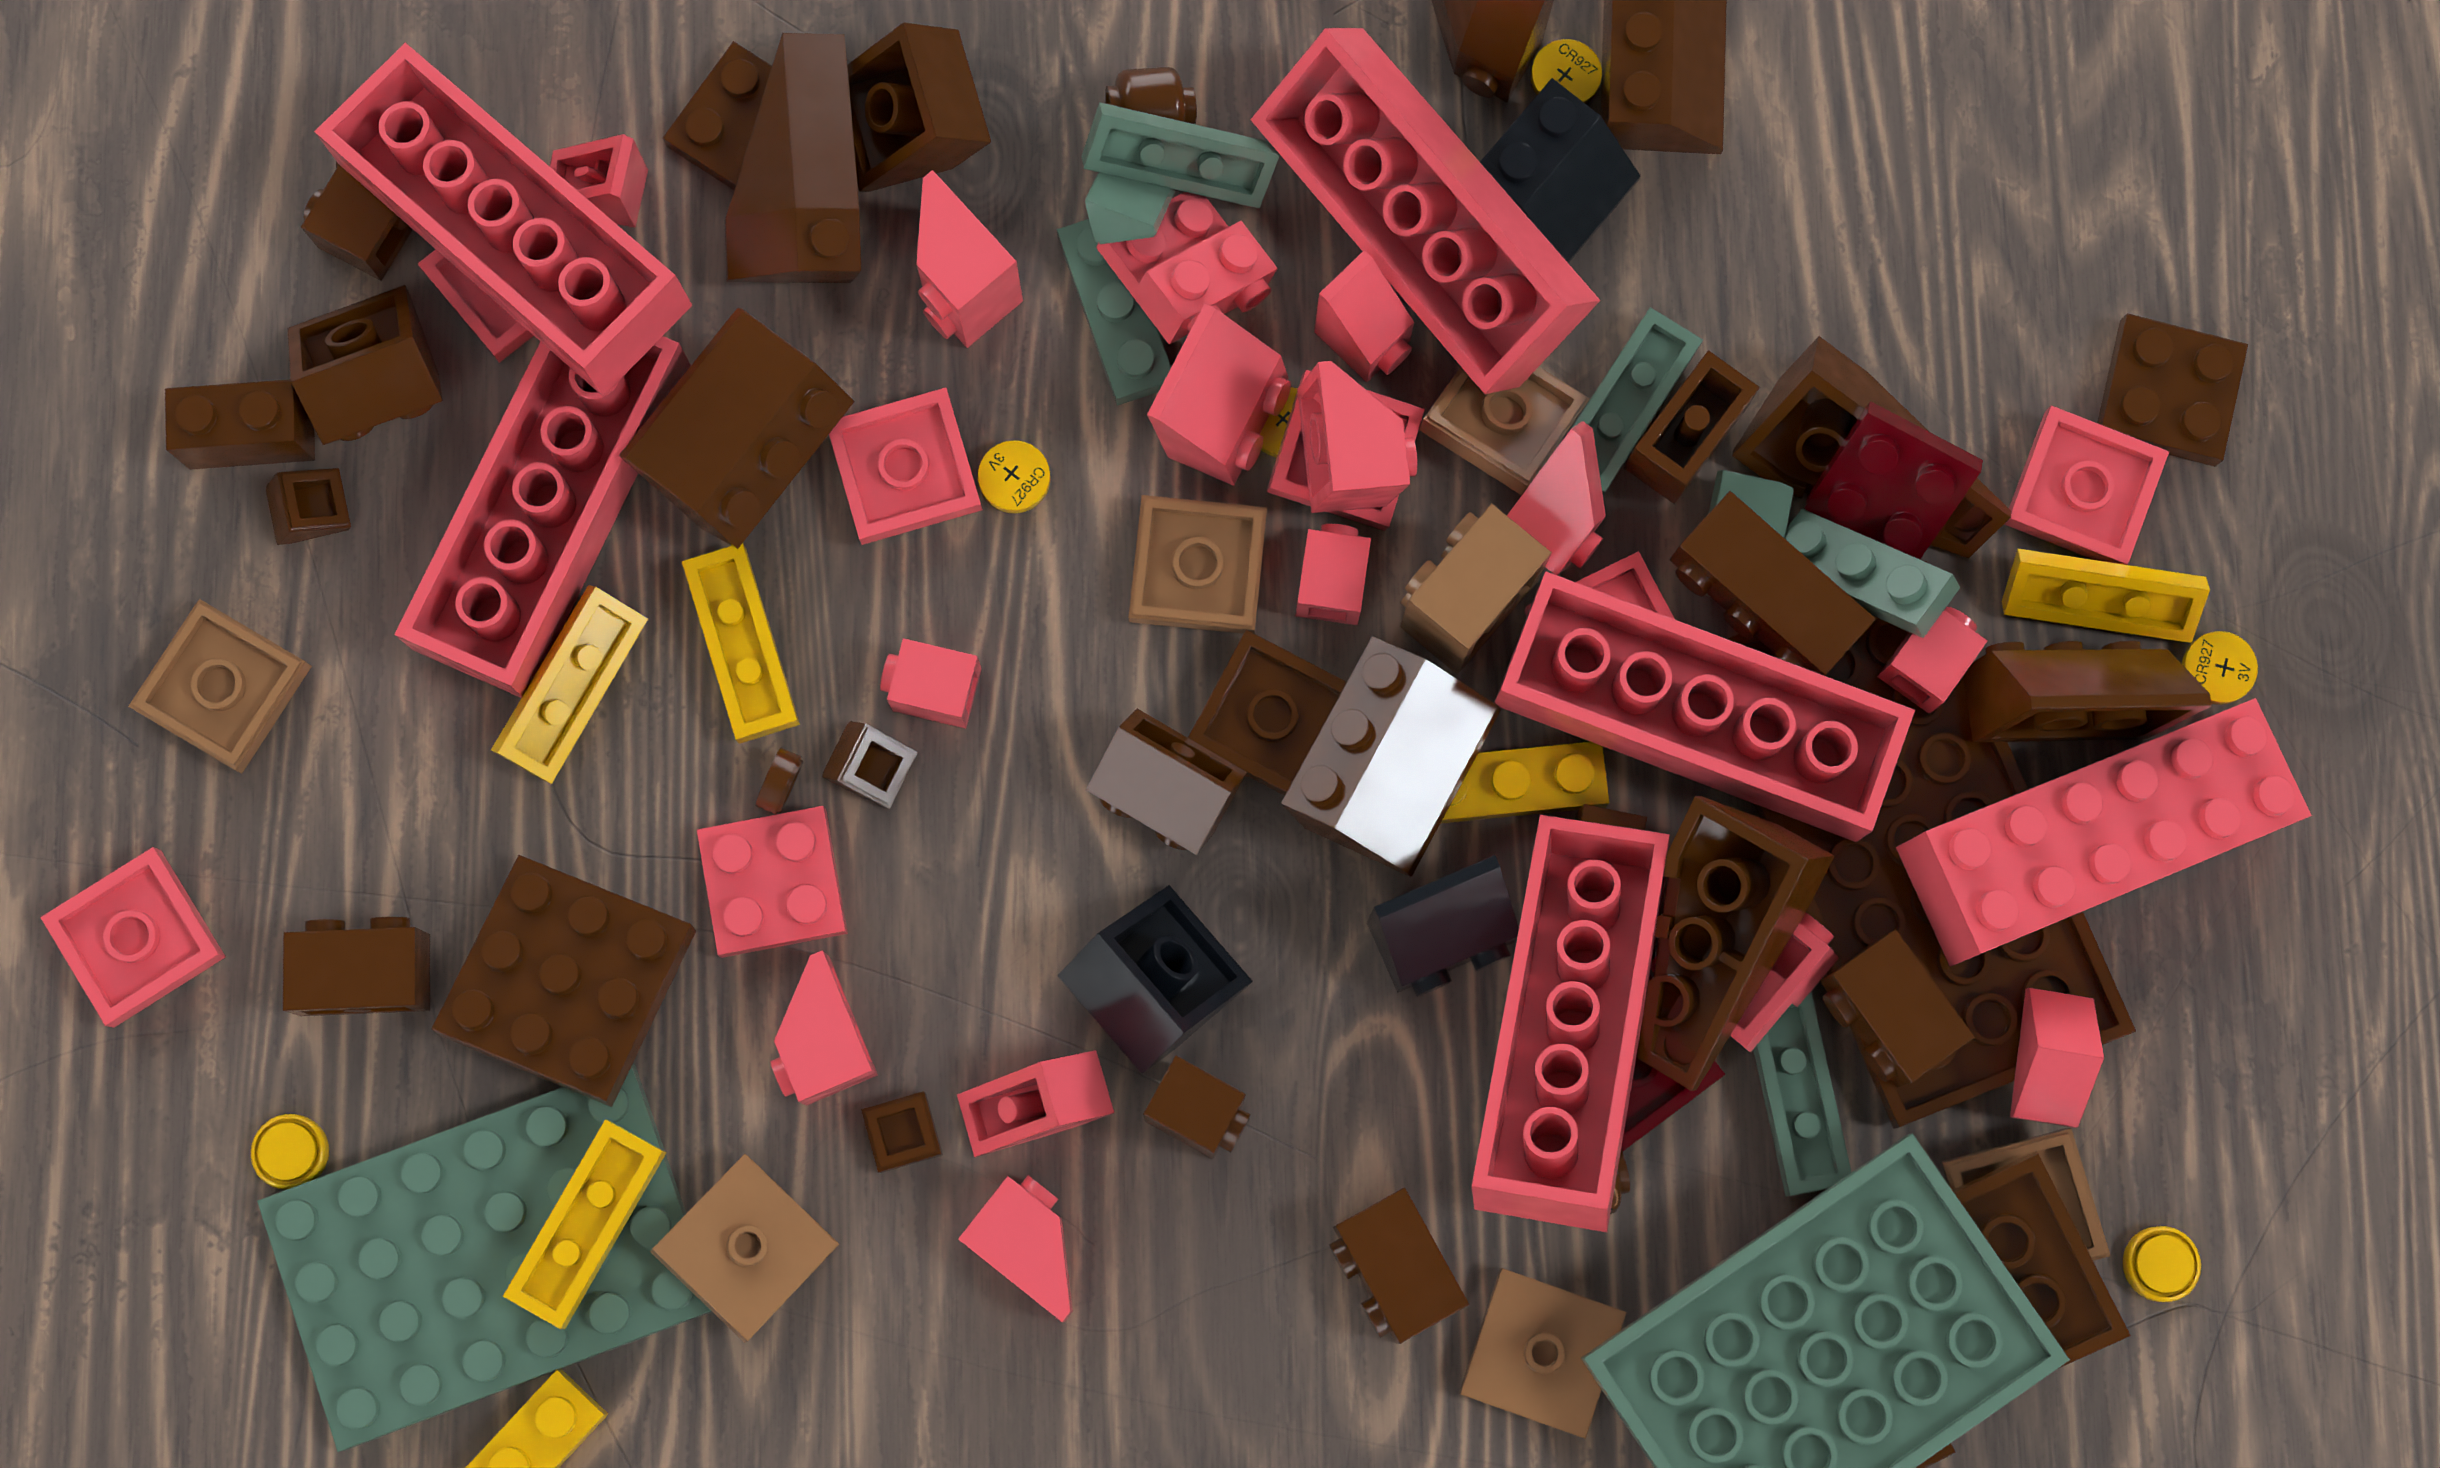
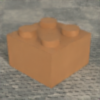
[1400,503,1552,675]

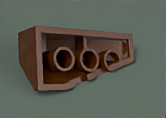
[1431,0,1554,102]
[725,33,861,283]
[1732,336,2012,558]
[1637,796,1834,1091]

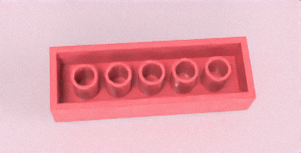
[1250,28,1601,394]
[314,42,693,396]
[394,336,691,698]
[1494,571,1915,842]
[1896,698,2312,967]
[1472,815,1670,1232]

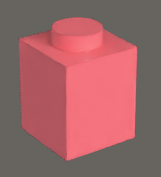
[1295,524,1371,625]
[1877,607,1988,714]
[880,638,982,729]

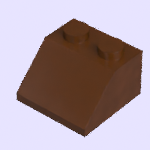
[847,22,991,192]
[287,285,443,445]

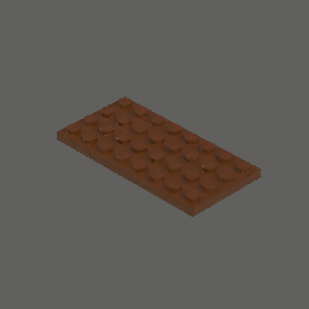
[1728,561,2136,1129]

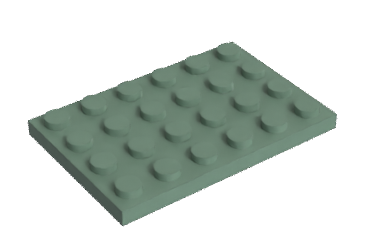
[257,1063,712,1452]
[1581,1133,2070,1468]

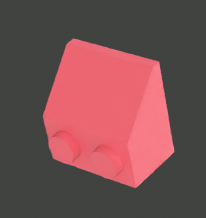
[916,170,1023,348]
[1147,303,1291,486]
[1297,361,1417,513]

